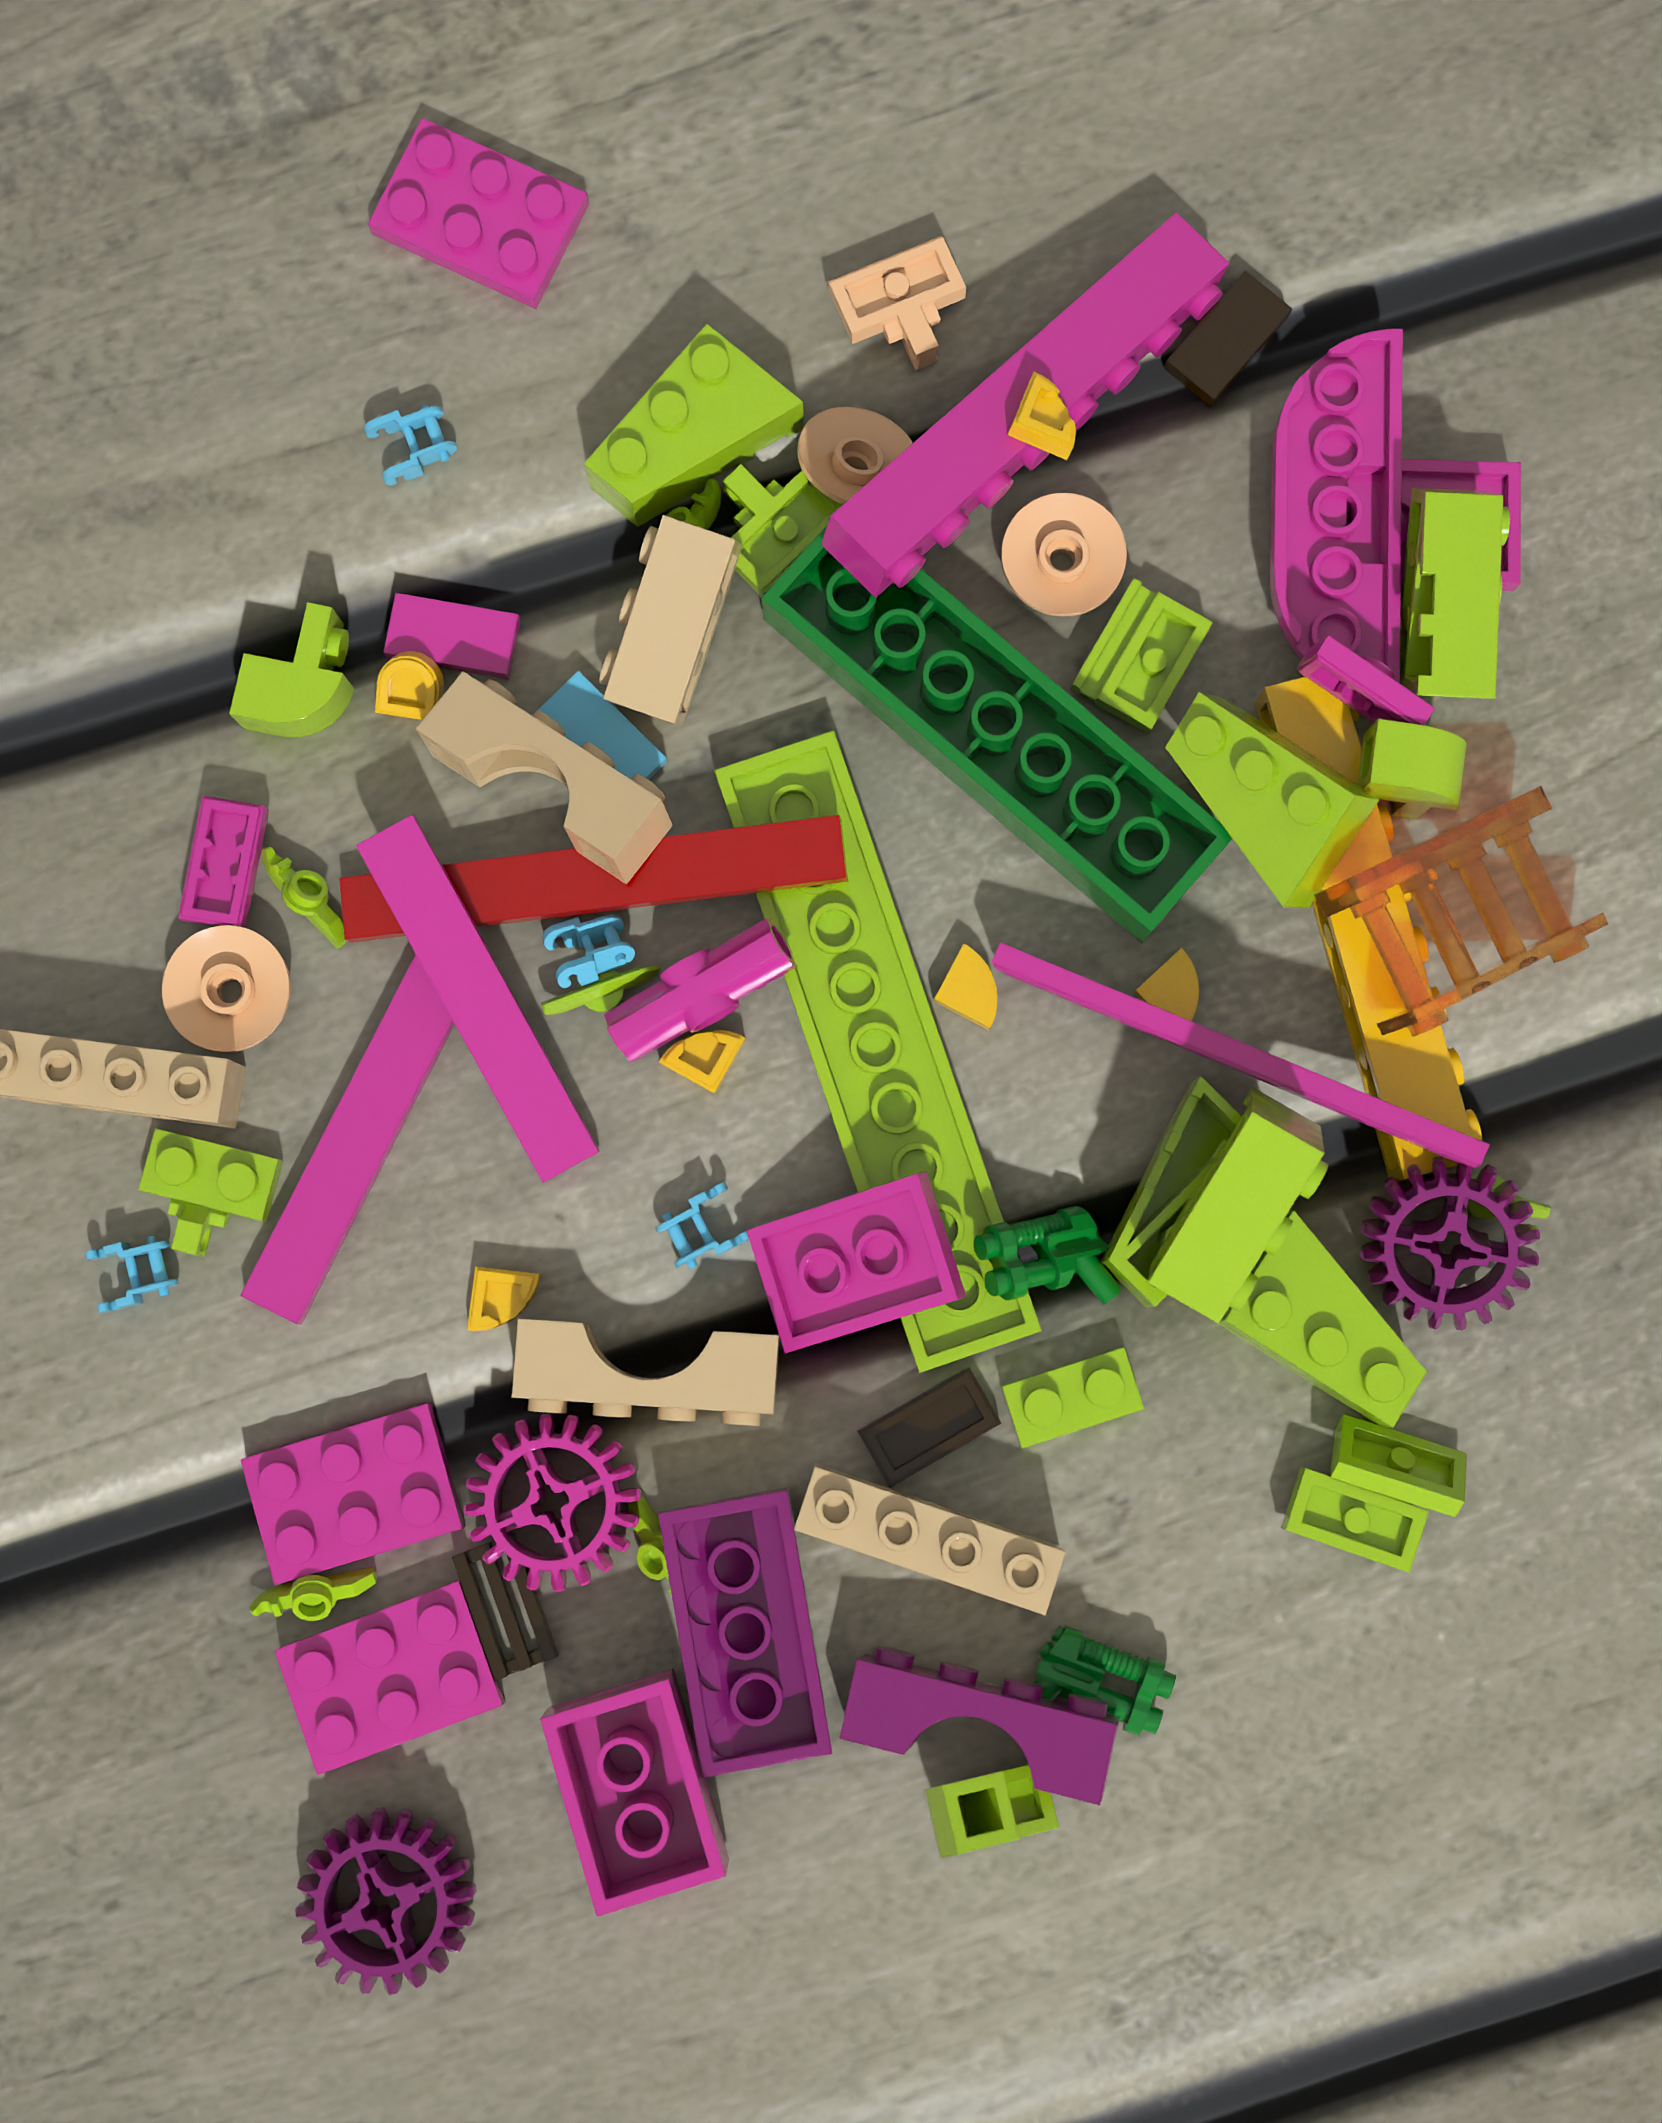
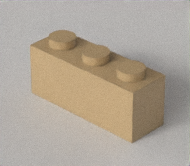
[599,515,743,725]

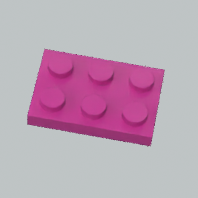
[368,118,589,309]
[746,1171,967,1353]
[240,1403,466,1585]
[274,1580,506,1775]

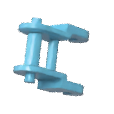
[364,404,457,486]
[542,914,635,988]
[656,1182,749,1269]
[85,1236,179,1313]

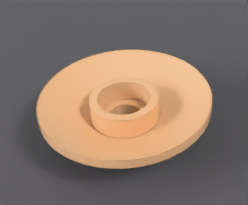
[797,407,913,504]
[1001,493,1127,617]
[162,925,291,1052]

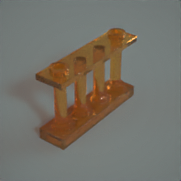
[1314,786,1608,1037]

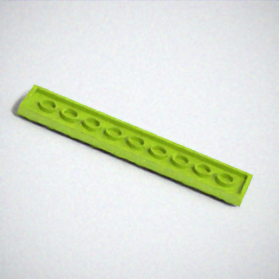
[714,730,1042,1373]

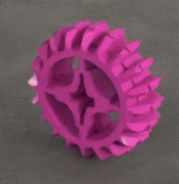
[464,1413,641,1592]

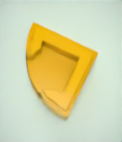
[1008,371,1076,460]
[933,944,998,1031]
[1134,948,1199,1021]
[659,1030,746,1094]
[467,1266,541,1331]

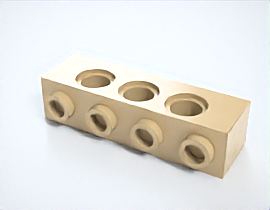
[0,1029,246,1129]
[794,1462,1066,1616]

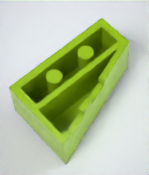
[584,324,804,527]
[1400,487,1510,699]
[1165,692,1379,908]
[1100,1076,1242,1308]
[1148,1087,1328,1324]
[1214,1210,1427,1428]

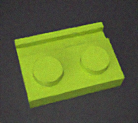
[1070,578,1213,735]

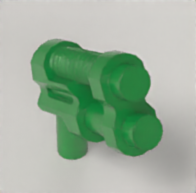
[973,1206,1122,1305]
[1034,1625,1176,1736]

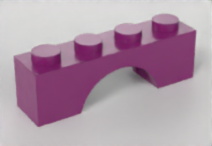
[839,1646,1120,1805]

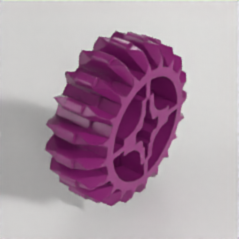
[1360,1156,1540,1331]
[295,1807,477,1995]

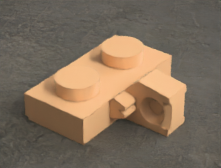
[828,236,966,371]

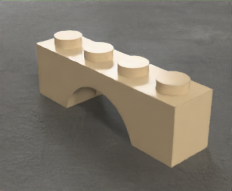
[416,671,673,885]
[512,1319,780,1426]

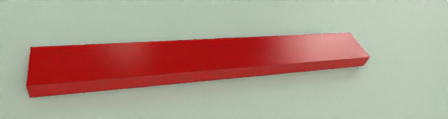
[339,815,848,943]

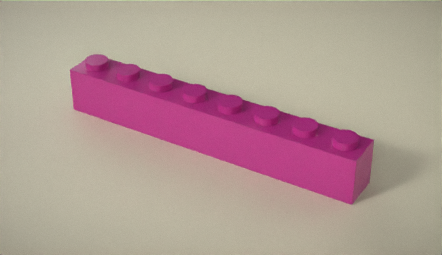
[821,212,1230,598]

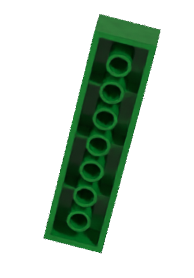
[761,525,1232,943]

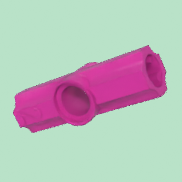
[604,918,797,1062]

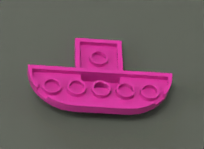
[1270,329,1521,684]

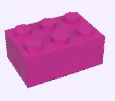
[540,1668,729,1917]

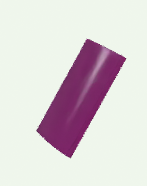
[658,1487,832,1778]

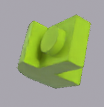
[229,602,354,737]
[1357,719,1467,819]
[924,1765,1059,1858]

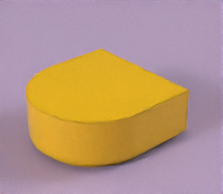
[375,651,444,720]

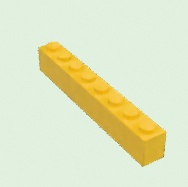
[1254,677,1482,1181]

